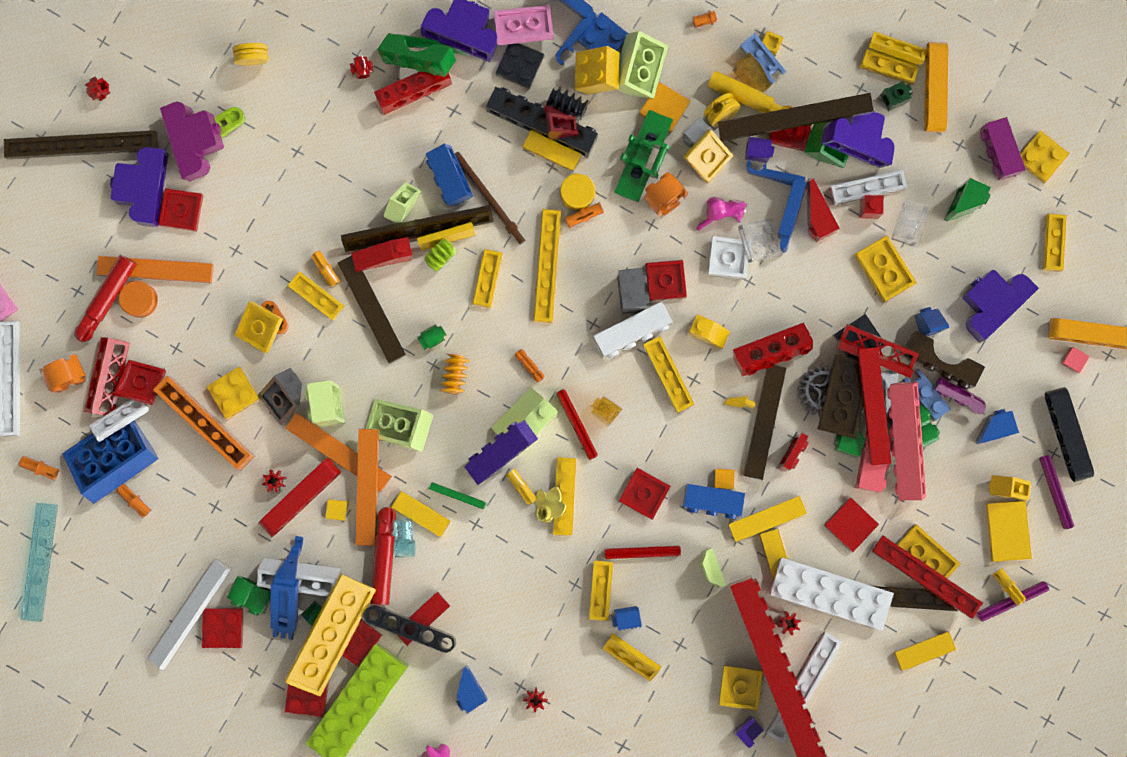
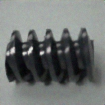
[546,86,589,121]

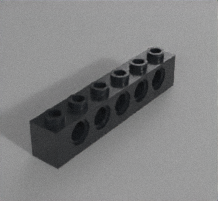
[486,86,598,158]

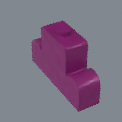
[160,102,224,182]

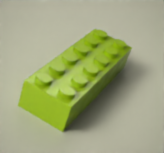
[306,643,409,757]

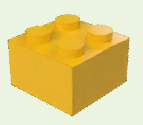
[575,46,620,95]

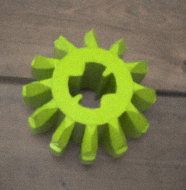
[424,239,456,271]

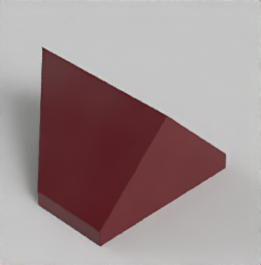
[543,103,578,140]

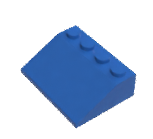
[62,420,158,504]

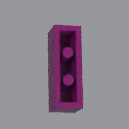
[980,117,1026,181]

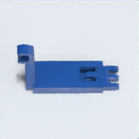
[556,0,597,65]
[746,160,806,253]
[271,536,303,640]

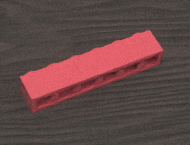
[887,382,926,501]

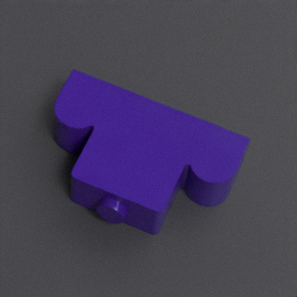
[421,0,497,62]
[821,111,895,168]
[110,147,169,227]
[962,270,1039,343]

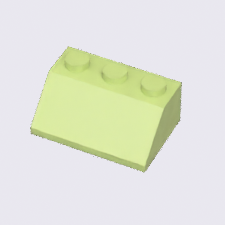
[617,31,668,99]
[491,387,558,436]

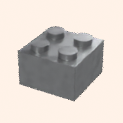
[617,268,649,314]

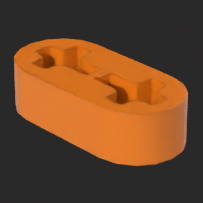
[261,301,289,335]

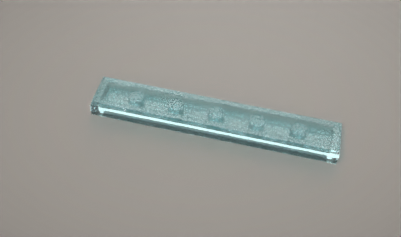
[21,503,58,622]

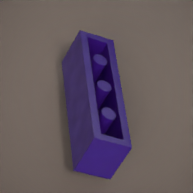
[464,420,538,485]

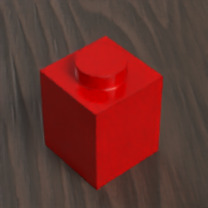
[860,195,884,219]

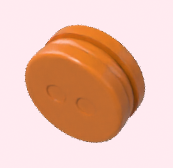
[119,281,158,318]

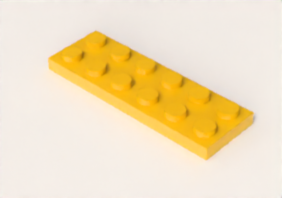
[284,573,376,696]

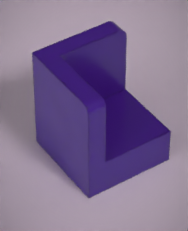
[734,715,763,749]

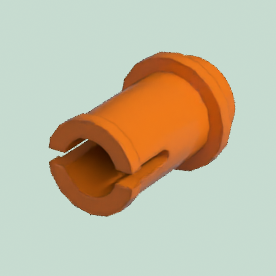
[692,10,717,29]

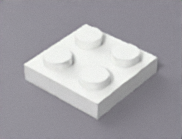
[708,236,751,279]

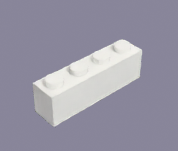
[593,302,672,359]
[257,558,341,596]

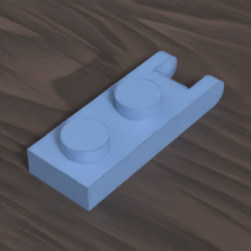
[739,33,786,85]
[903,368,950,421]

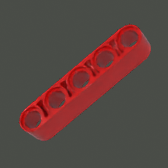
[258,458,341,537]

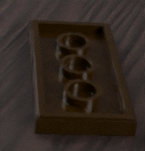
[817,354,864,439]

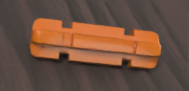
[515,349,545,382]

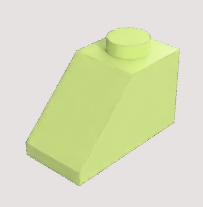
[384,182,422,224]

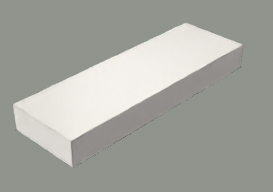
[89,400,150,442]

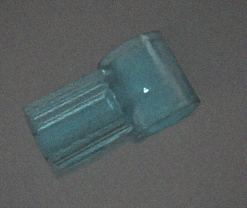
[394,518,416,558]

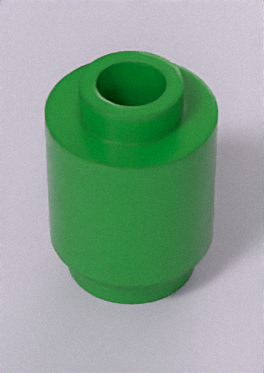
[417,324,446,350]

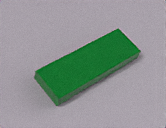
[429,482,487,510]

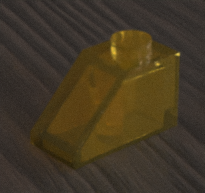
[733,52,771,93]
[591,396,622,427]

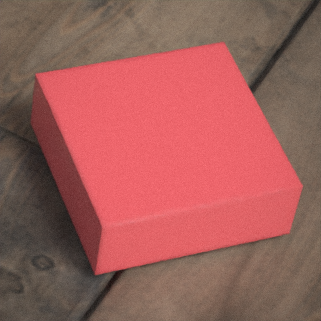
[1062,347,1090,373]

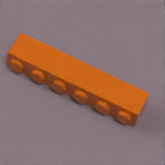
[153,376,255,470]

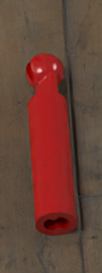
[74,254,137,342]
[370,507,396,605]

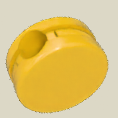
[232,43,269,66]
[704,93,740,127]
[560,173,595,211]

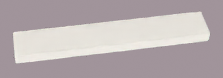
[0,321,20,437]
[148,559,230,670]
[766,631,842,744]

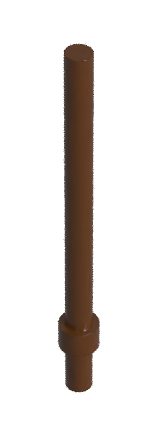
[455,151,526,245]

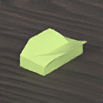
[699,548,726,587]

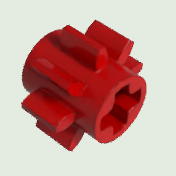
[350,56,374,79]
[85,76,111,101]
[262,469,287,493]
[776,611,801,635]
[523,687,548,713]

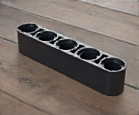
[1044,387,1094,482]
[364,605,456,653]

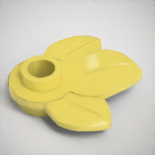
[535,487,566,523]

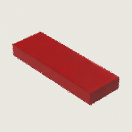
[396,592,451,646]

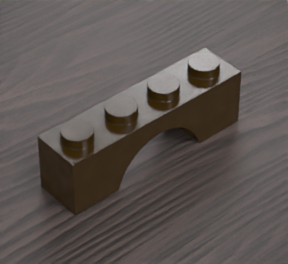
[904,331,985,389]

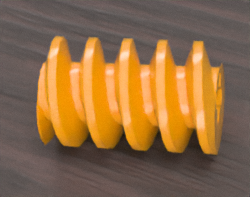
[440,353,470,395]

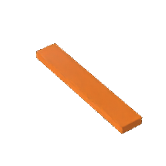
[96,256,214,283]
[285,412,392,492]
[356,429,379,546]

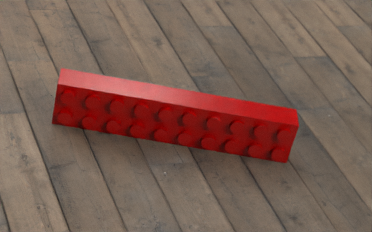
[729,575,827,757]

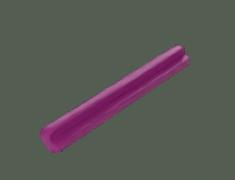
[1039,455,1074,529]
[977,581,1049,622]

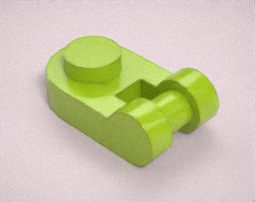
[215,107,245,138]

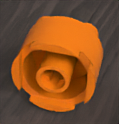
[644,172,688,217]
[39,354,86,393]

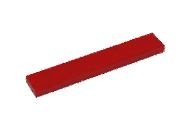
[858,347,892,466]
[871,535,983,619]

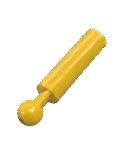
[707,70,793,113]

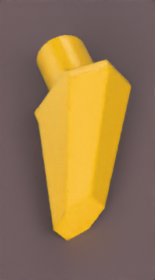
[724,395,756,409]

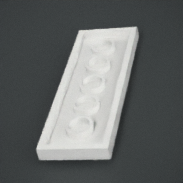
[769,557,894,631]

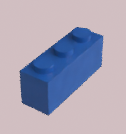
[425,143,474,207]
[682,484,745,519]

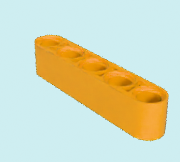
[924,42,949,133]
[1048,318,1127,349]

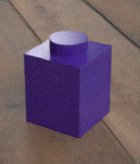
[745,137,774,163]

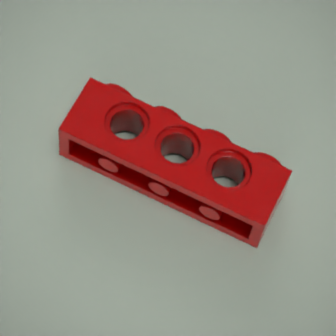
[374,71,452,115]
[733,322,813,377]

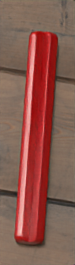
[556,389,598,460]
[604,546,681,559]

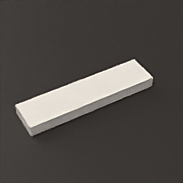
[829,170,907,206]

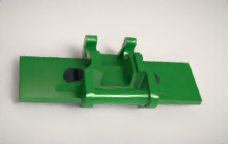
[614,110,673,203]

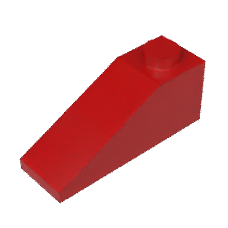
[807,178,840,242]
[351,237,413,272]

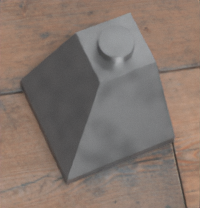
[258,368,302,425]

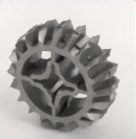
[797,365,831,417]

